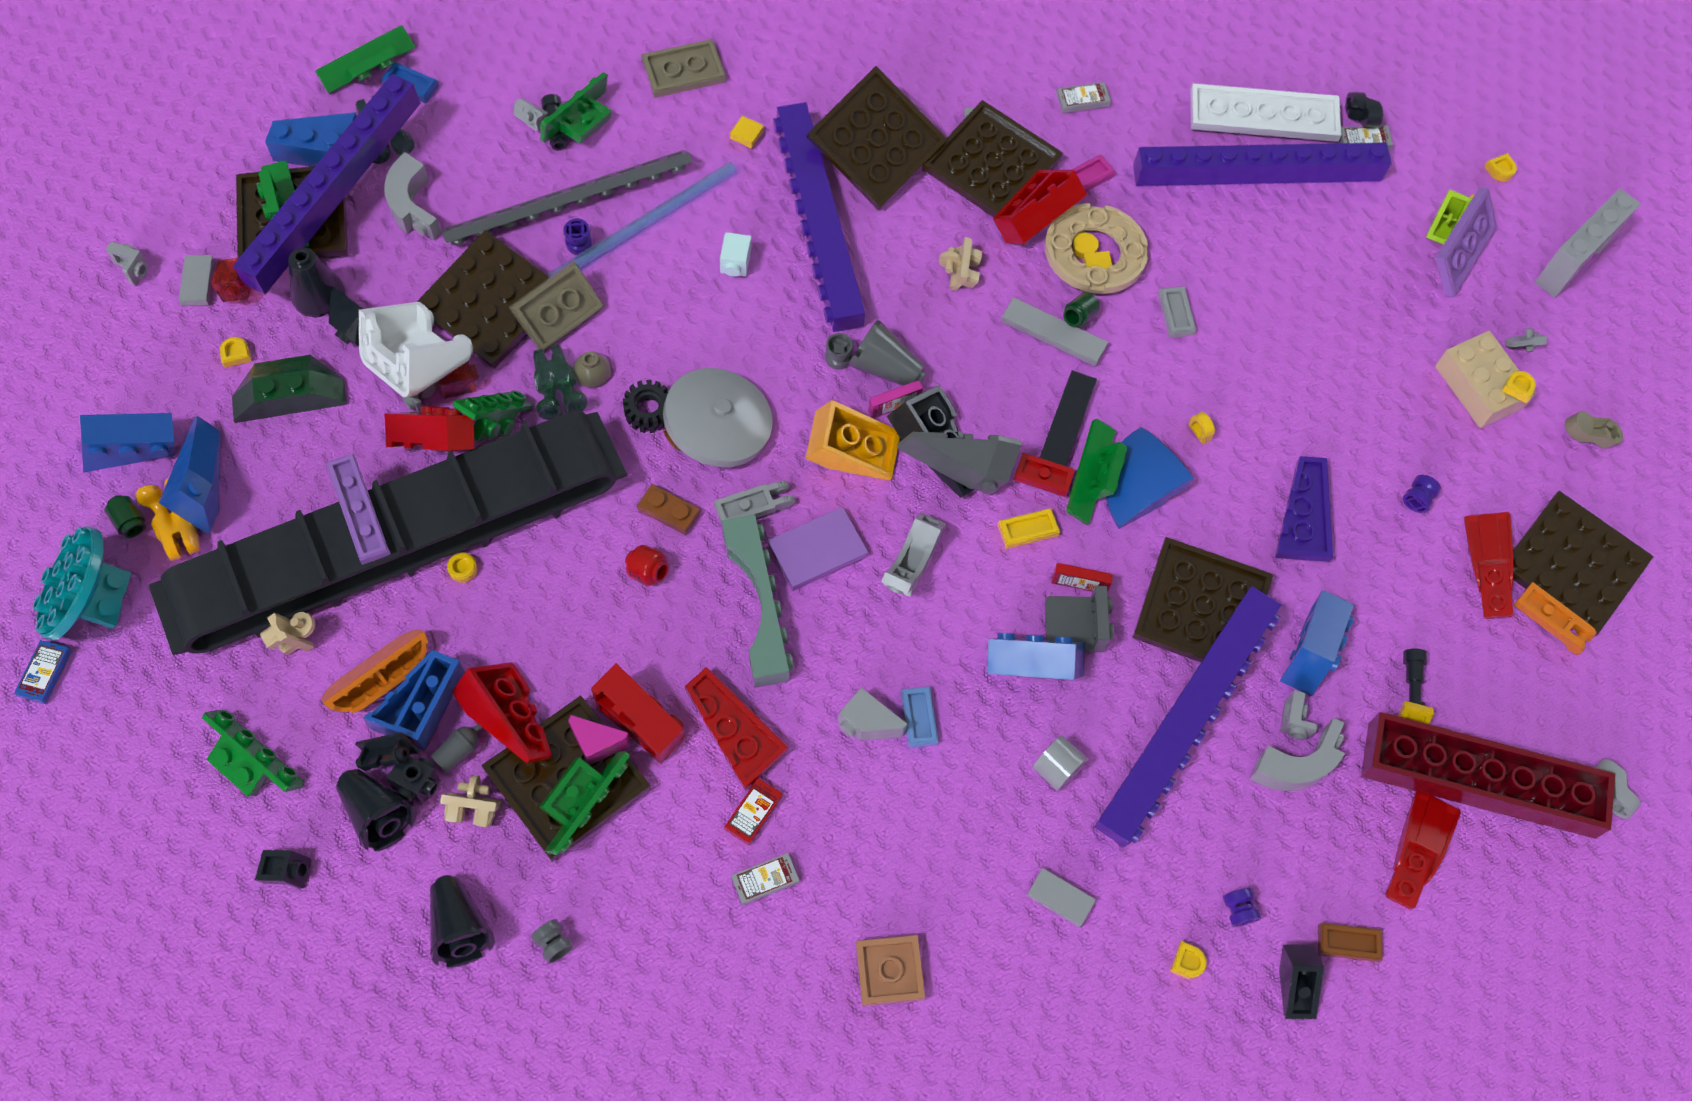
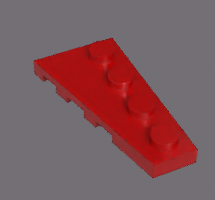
[685,667,788,791]

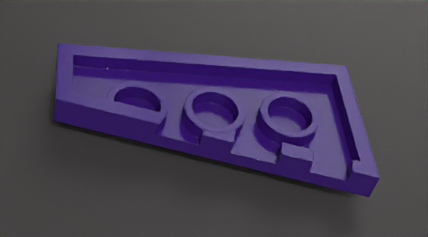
[1275,456,1333,562]

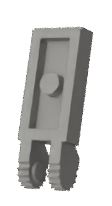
[713,480,796,525]

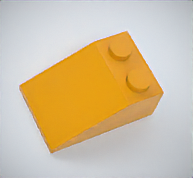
[805,400,900,481]

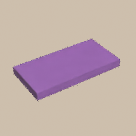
[1435,187,1497,297]

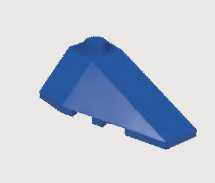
[159,416,221,533]

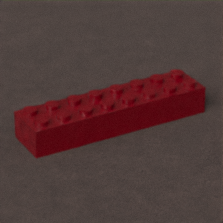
[1361,712,1616,839]

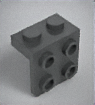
[1045,586,1114,652]

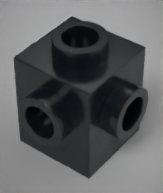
[386,756,440,805]

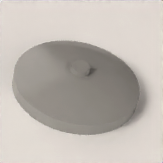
[663,368,772,467]

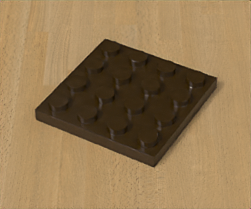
[806,66,947,210]
[922,100,1063,217]
[236,166,348,260]
[417,230,550,369]
[1513,491,1654,637]
[1132,537,1273,677]
[481,695,651,862]

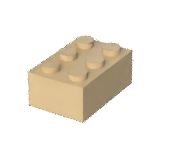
[1435,330,1536,429]

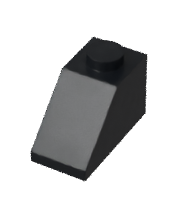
[329,287,363,346]
[1279,944,1324,1019]

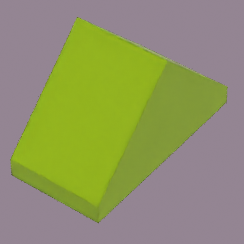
[1426,189,1472,245]

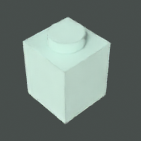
[720,232,751,277]

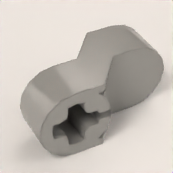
[1594,759,1641,819]

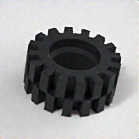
[623,380,668,433]

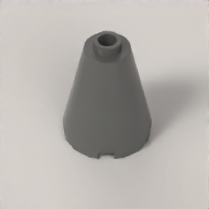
[848,319,926,386]

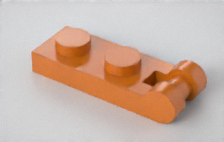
[1513,582,1596,655]

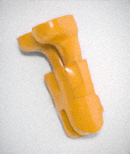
[135,478,200,561]

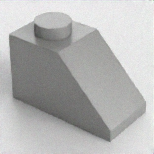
[838,688,907,741]

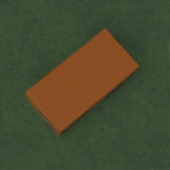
[1318,923,1383,962]

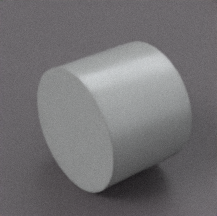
[1032,735,1088,791]

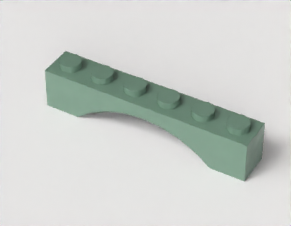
[722,514,794,688]

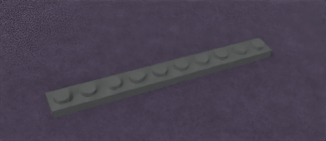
[440,150,692,245]

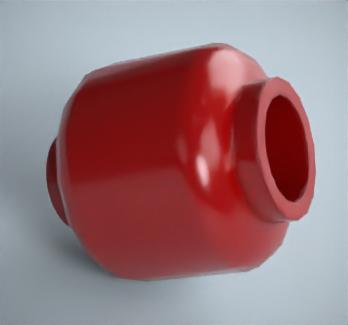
[625,545,669,586]

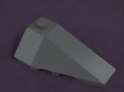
[897,432,1021,494]

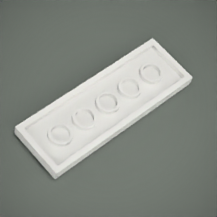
[1190,83,1341,142]

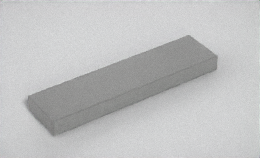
[1001,297,1108,367]

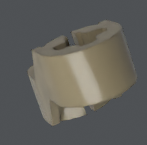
[1565,411,1623,449]

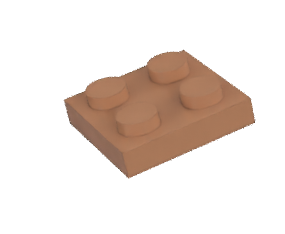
[855,935,925,1007]

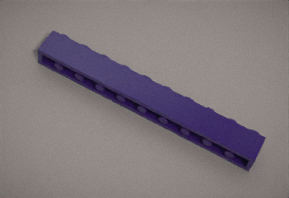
[233,74,421,295]
[773,102,865,333]
[1133,142,1391,186]
[1094,586,1281,847]

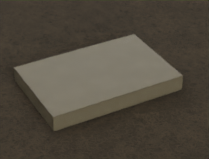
[641,39,726,98]
[509,261,604,352]

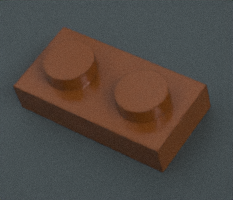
[637,484,700,536]

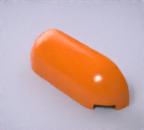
[321,629,428,713]

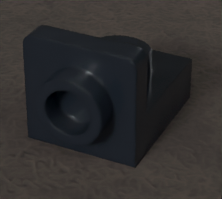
[255,850,311,888]

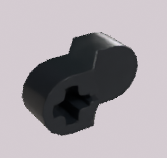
[1345,92,1383,128]

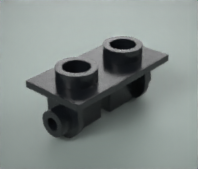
[355,732,420,771]

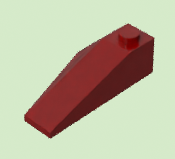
[452,662,552,763]

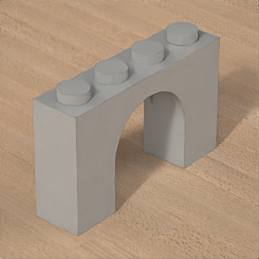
[1534,189,1641,298]

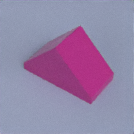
[568,715,630,766]

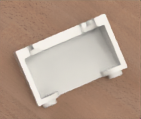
[359,302,473,397]

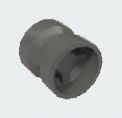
[825,333,853,370]
[531,919,574,964]

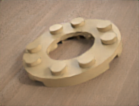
[1045,203,1148,294]

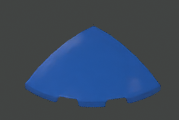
[1106,427,1193,529]

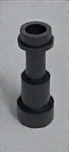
[541,94,567,150]
[1403,648,1427,706]

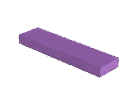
[326,453,391,565]

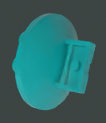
[33,526,131,640]

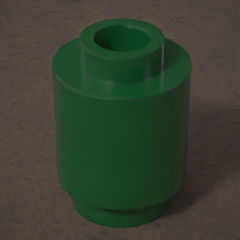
[1063,292,1100,327]
[104,495,146,538]

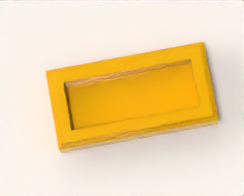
[998,508,1060,549]

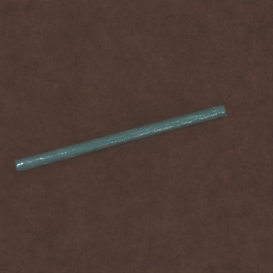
[546,162,737,277]

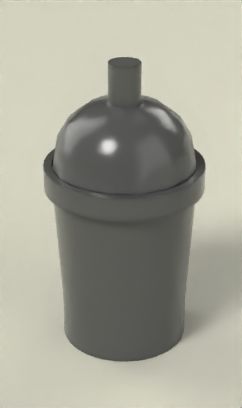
[430,724,482,773]

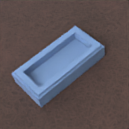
[900,686,938,748]

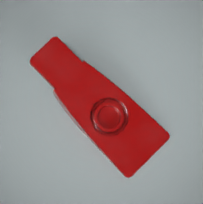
[1464,512,1513,619]
[1385,792,1461,910]

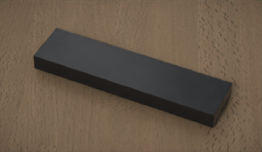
[1039,370,1097,466]

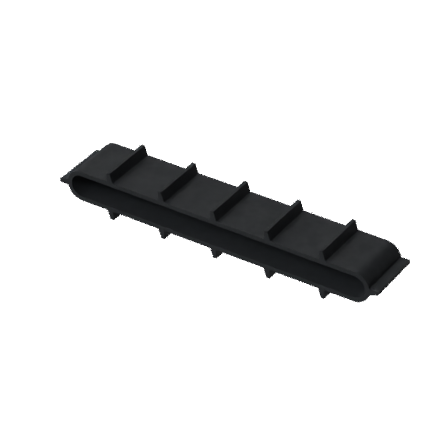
[149,411,628,655]

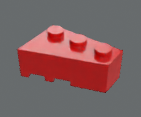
[993,170,1087,244]
[384,406,475,451]
[591,663,685,763]

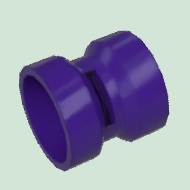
[563,218,592,255]
[1403,474,1441,513]
[1223,888,1262,927]

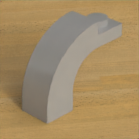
[384,152,441,240]
[881,512,946,597]
[1249,717,1345,791]

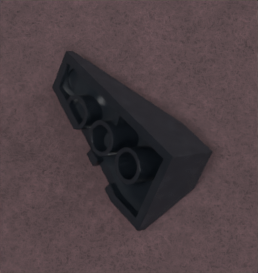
[887,385,974,498]

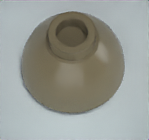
[573,351,611,388]

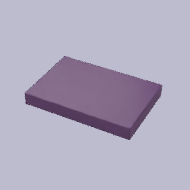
[768,507,868,591]

